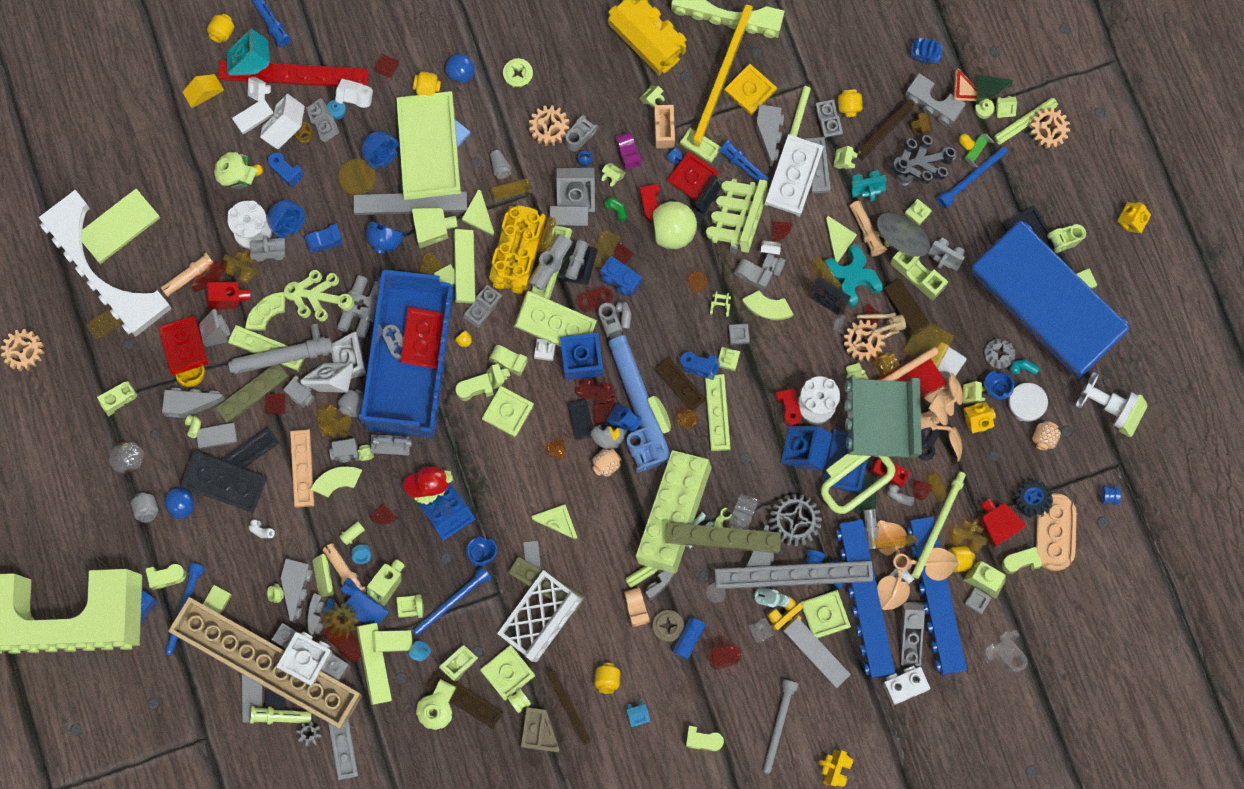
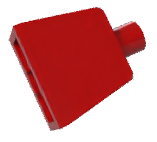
[207,282,250,311]
[980,499,1026,548]

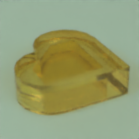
[420,253,443,275]

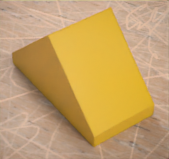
[182,74,224,108]

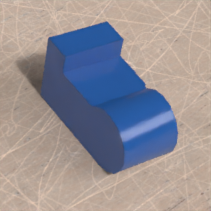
[268,153,304,188]
[305,223,343,253]
[680,352,720,380]

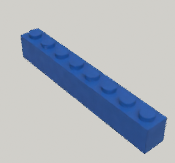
[906,517,967,676]
[836,520,895,679]

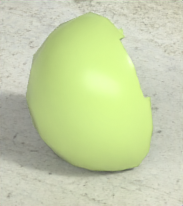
[652,202,697,249]

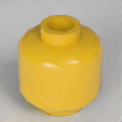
[207,14,234,43]
[413,71,441,96]
[838,90,863,117]
[948,546,975,572]
[594,663,621,694]

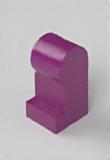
[616,132,642,171]

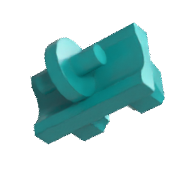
[852,170,886,201]

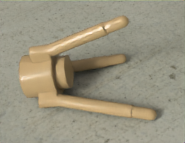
[857,313,906,344]

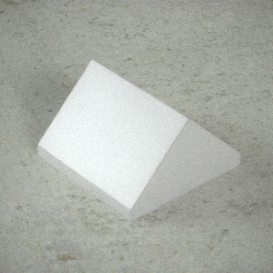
[331,332,367,379]
[300,363,353,393]

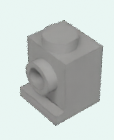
[283,376,315,408]
[329,438,360,463]

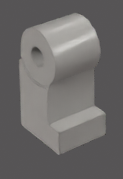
[734,259,773,292]

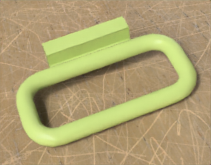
[821,454,895,514]

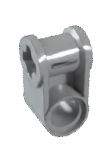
[565,115,598,151]

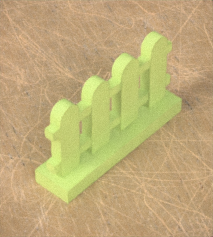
[706,179,768,253]

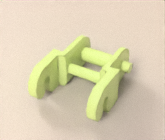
[710,291,731,317]

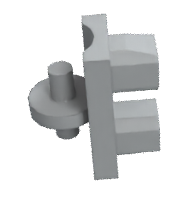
[250,236,285,262]
[928,238,965,271]

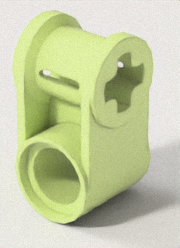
[1047,224,1086,253]

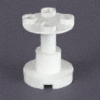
[228,201,272,250]
[1075,372,1138,429]
[798,376,840,424]

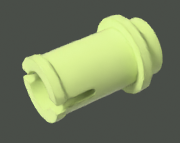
[339,521,365,545]

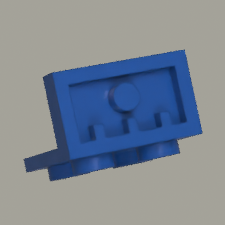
[419,484,475,541]

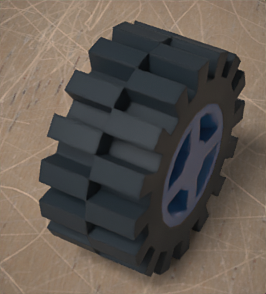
[1016,480,1053,518]

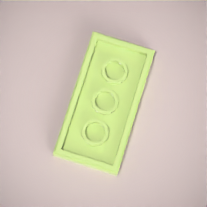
[82,189,160,264]
[514,291,597,347]

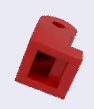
[639,184,660,223]
[775,388,801,426]
[869,457,910,488]

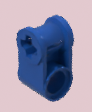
[607,404,642,431]

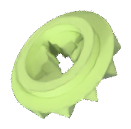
[503,58,533,87]

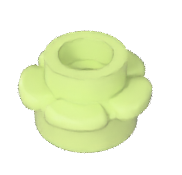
[357,445,374,461]
[267,584,284,603]

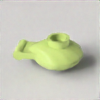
[214,152,257,186]
[416,679,456,730]

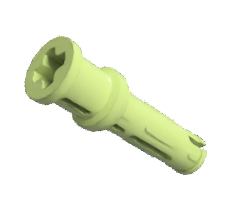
[250,706,311,725]

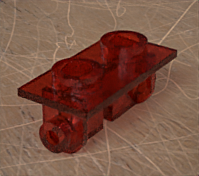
[576,378,617,404]

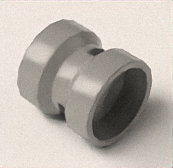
[762,253,786,277]

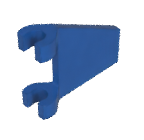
[323,578,389,625]

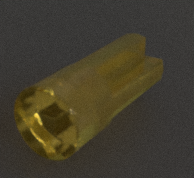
[928,473,948,502]

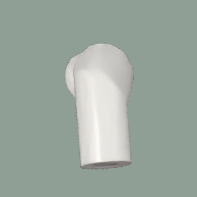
[249,520,274,538]

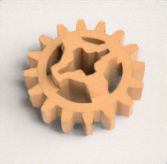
[529,106,569,146]
[1029,107,1070,149]
[844,320,886,362]
[1,329,44,371]

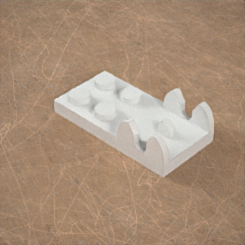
[764,134,824,217]

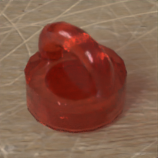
[912,481,932,500]

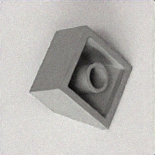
[557,168,595,212]

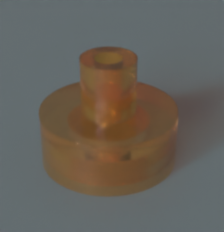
[688,272,707,292]
[678,409,698,430]
[546,440,566,460]

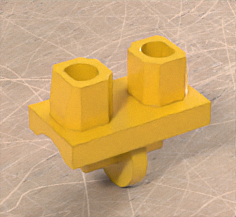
[767,597,803,630]
[818,750,853,787]

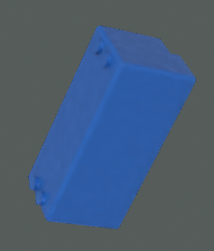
[971,221,1130,379]
[359,270,454,438]

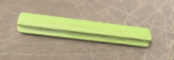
[994,98,1058,144]

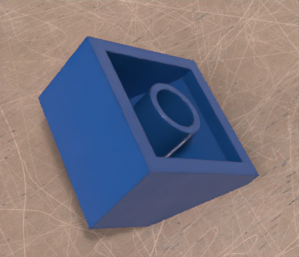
[560,333,603,381]
[781,426,832,470]

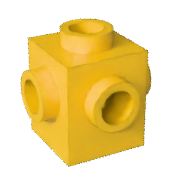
[1118,202,1151,233]
[964,402,996,434]

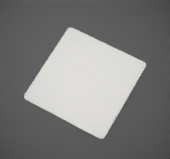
[931,343,966,378]

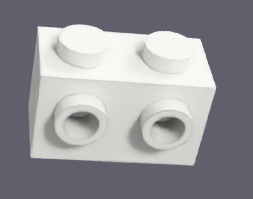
[883,666,930,706]

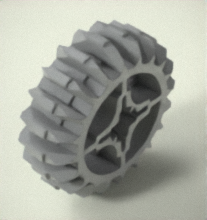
[769,494,822,547]

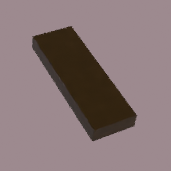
[884,279,930,335]
[654,357,706,412]

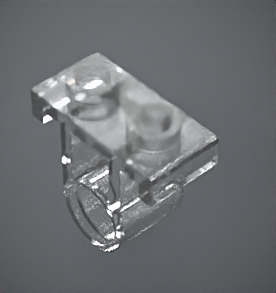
[727,493,759,530]
[983,629,1028,674]

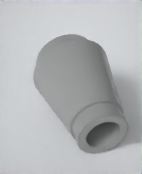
[490,150,511,179]

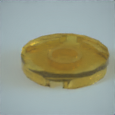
[339,159,376,196]
[537,216,556,253]

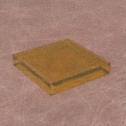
[809,256,841,289]
[903,322,955,368]

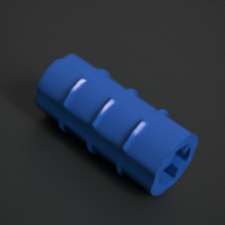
[673,617,706,660]

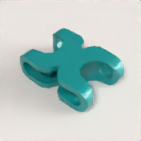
[824,244,882,307]

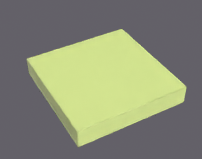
[482,386,534,438]
[801,590,851,639]
[480,645,535,701]

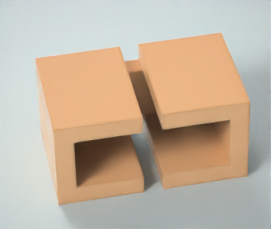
[654,105,675,148]

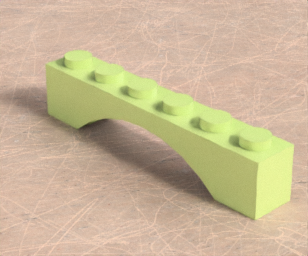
[671,0,785,38]

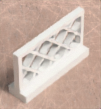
[497,570,582,662]

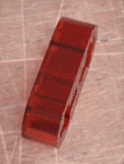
[577,288,613,312]

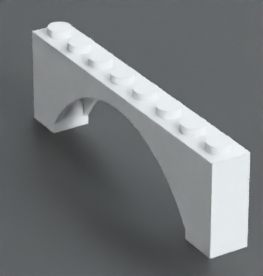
[39,190,172,337]

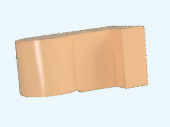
[624,588,650,627]

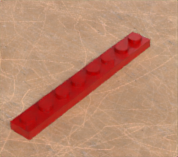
[218,60,369,87]

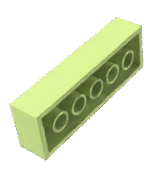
[636,450,711,574]

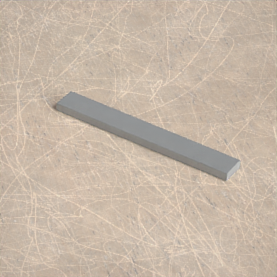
[715,561,873,590]

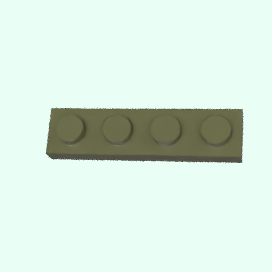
[216,364,289,424]
[509,557,585,614]

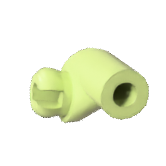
[185,415,201,438]

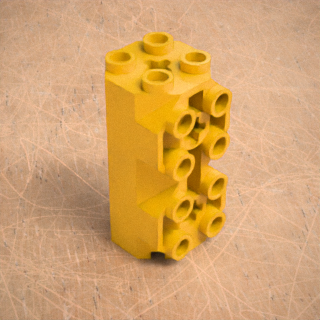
[608,0,687,75]
[489,205,546,294]

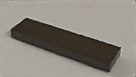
[857,100,914,161]
[426,670,504,729]
[547,670,591,746]

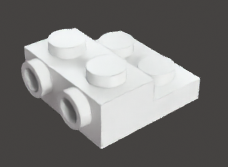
[276,632,332,686]

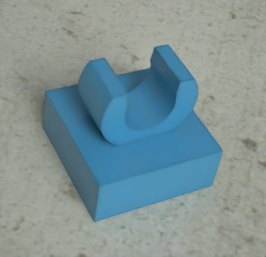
[627,701,650,727]

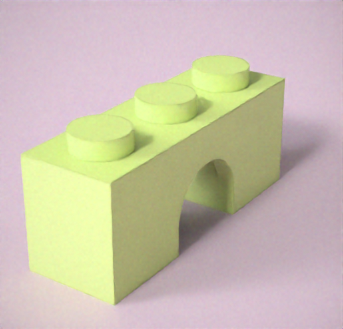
[890,251,948,301]

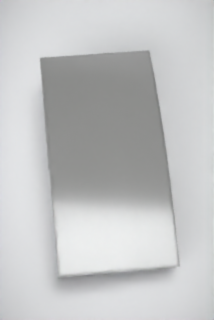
[306,98,339,142]
[815,100,843,138]
[463,285,502,328]
[645,570,674,601]
[308,593,325,638]

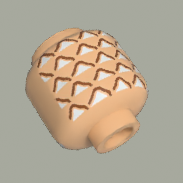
[1032,421,1061,451]
[592,448,621,477]

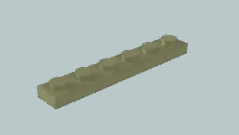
[665,522,781,553]

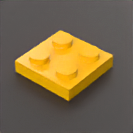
[724,64,777,116]

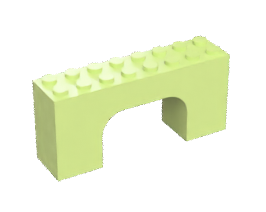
[0,569,142,654]

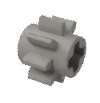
[297,722,322,747]

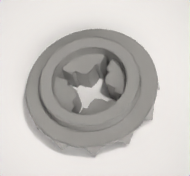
[985,338,1015,369]

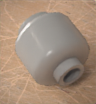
[338,389,364,418]
[130,492,159,523]

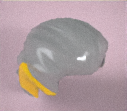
[591,425,627,449]

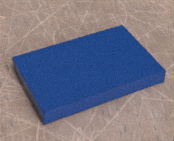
[822,429,868,494]

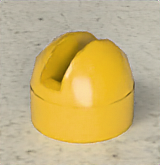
[455,331,472,347]

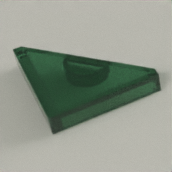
[976,75,1013,105]

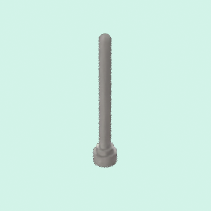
[763,680,798,774]

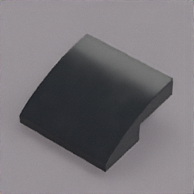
[557,243,598,285]

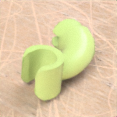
[713,508,732,528]

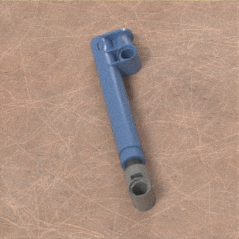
[599,303,671,473]

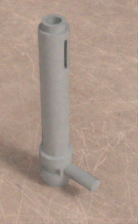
[228,324,333,374]

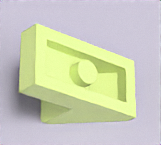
[439,645,478,681]

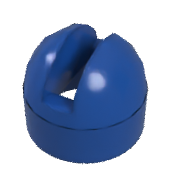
[666,147,682,164]
[577,150,592,167]

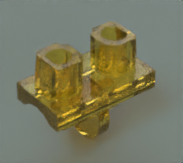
[222,250,259,284]
[317,404,352,438]
[951,519,988,553]

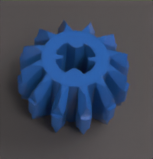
[911,38,943,64]

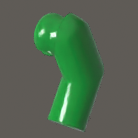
[604,197,628,222]

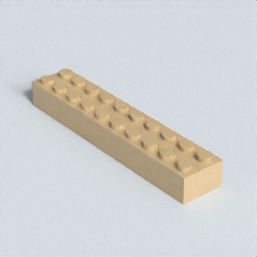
[168,597,362,730]

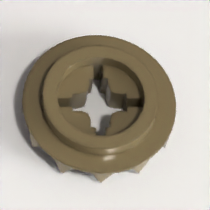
[653,610,684,642]

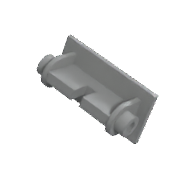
[371,434,412,456]

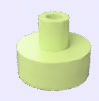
[975,99,994,119]

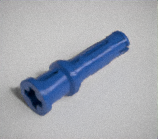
[252,0,292,47]
[718,139,770,183]

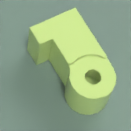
[489,345,528,376]
[456,373,494,401]
[97,382,137,416]
[1002,547,1042,574]
[146,564,186,590]
[686,726,724,751]

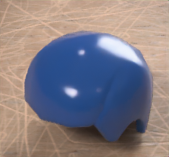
[445,54,475,83]
[984,371,1015,400]
[165,487,194,519]
[466,536,497,566]

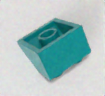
[226,29,270,75]

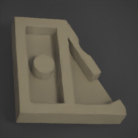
[521,708,559,753]

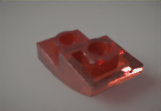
[191,261,228,293]
[324,621,362,664]

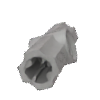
[528,234,573,290]

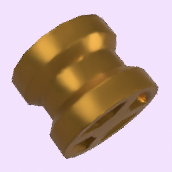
[294,122,313,144]

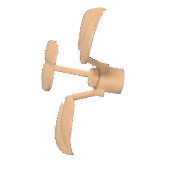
[921,373,963,461]
[877,520,959,610]

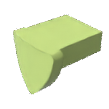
[397,594,424,618]

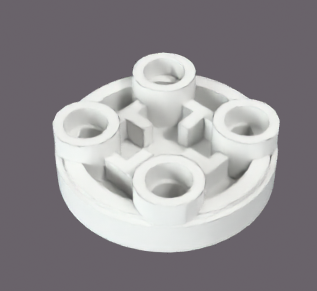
[1008,383,1048,421]

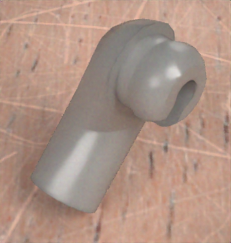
[616,302,631,328]
[887,484,914,506]

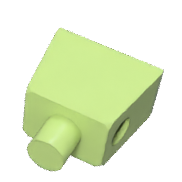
[412,208,458,248]
[367,559,405,607]
[963,561,1006,599]

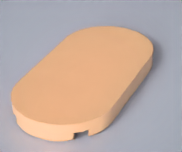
[1035,494,1076,571]

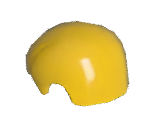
[175,366,205,387]

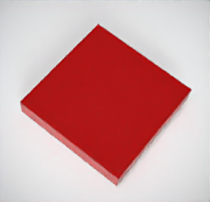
[667,151,719,201]

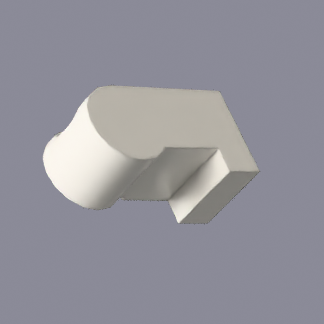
[335,79,373,108]

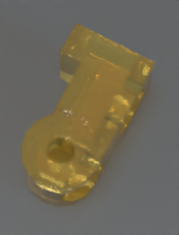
[872,351,899,377]

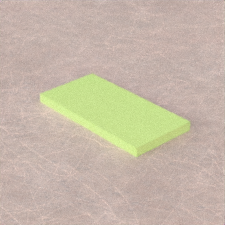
[397,91,461,200]

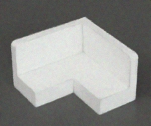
[260,94,304,149]

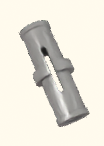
[565,240,589,280]
[863,509,879,549]

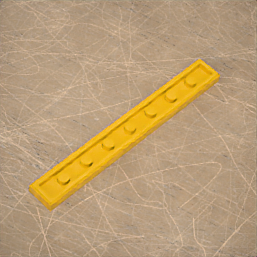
[693,4,753,147]

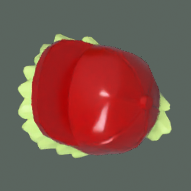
[404,466,453,504]

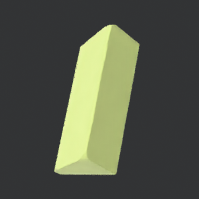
[1119,395,1147,437]
[313,554,334,597]

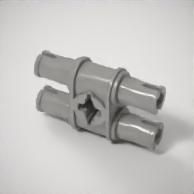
[337,275,379,338]

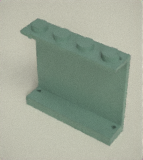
[844,375,922,458]

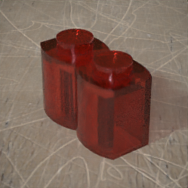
[710,643,742,670]

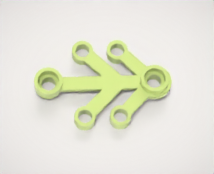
[284,270,354,322]

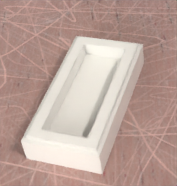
[232,100,274,135]

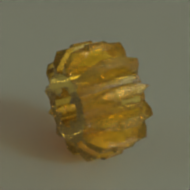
[324,603,359,637]

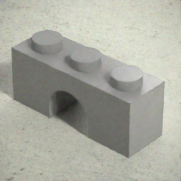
[905,73,966,127]

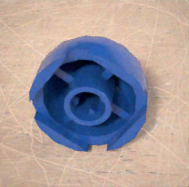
[361,131,399,169]
[267,200,305,238]
[366,221,405,254]

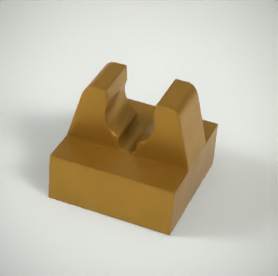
[911,112,932,136]

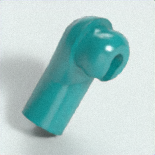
[1010,360,1040,375]

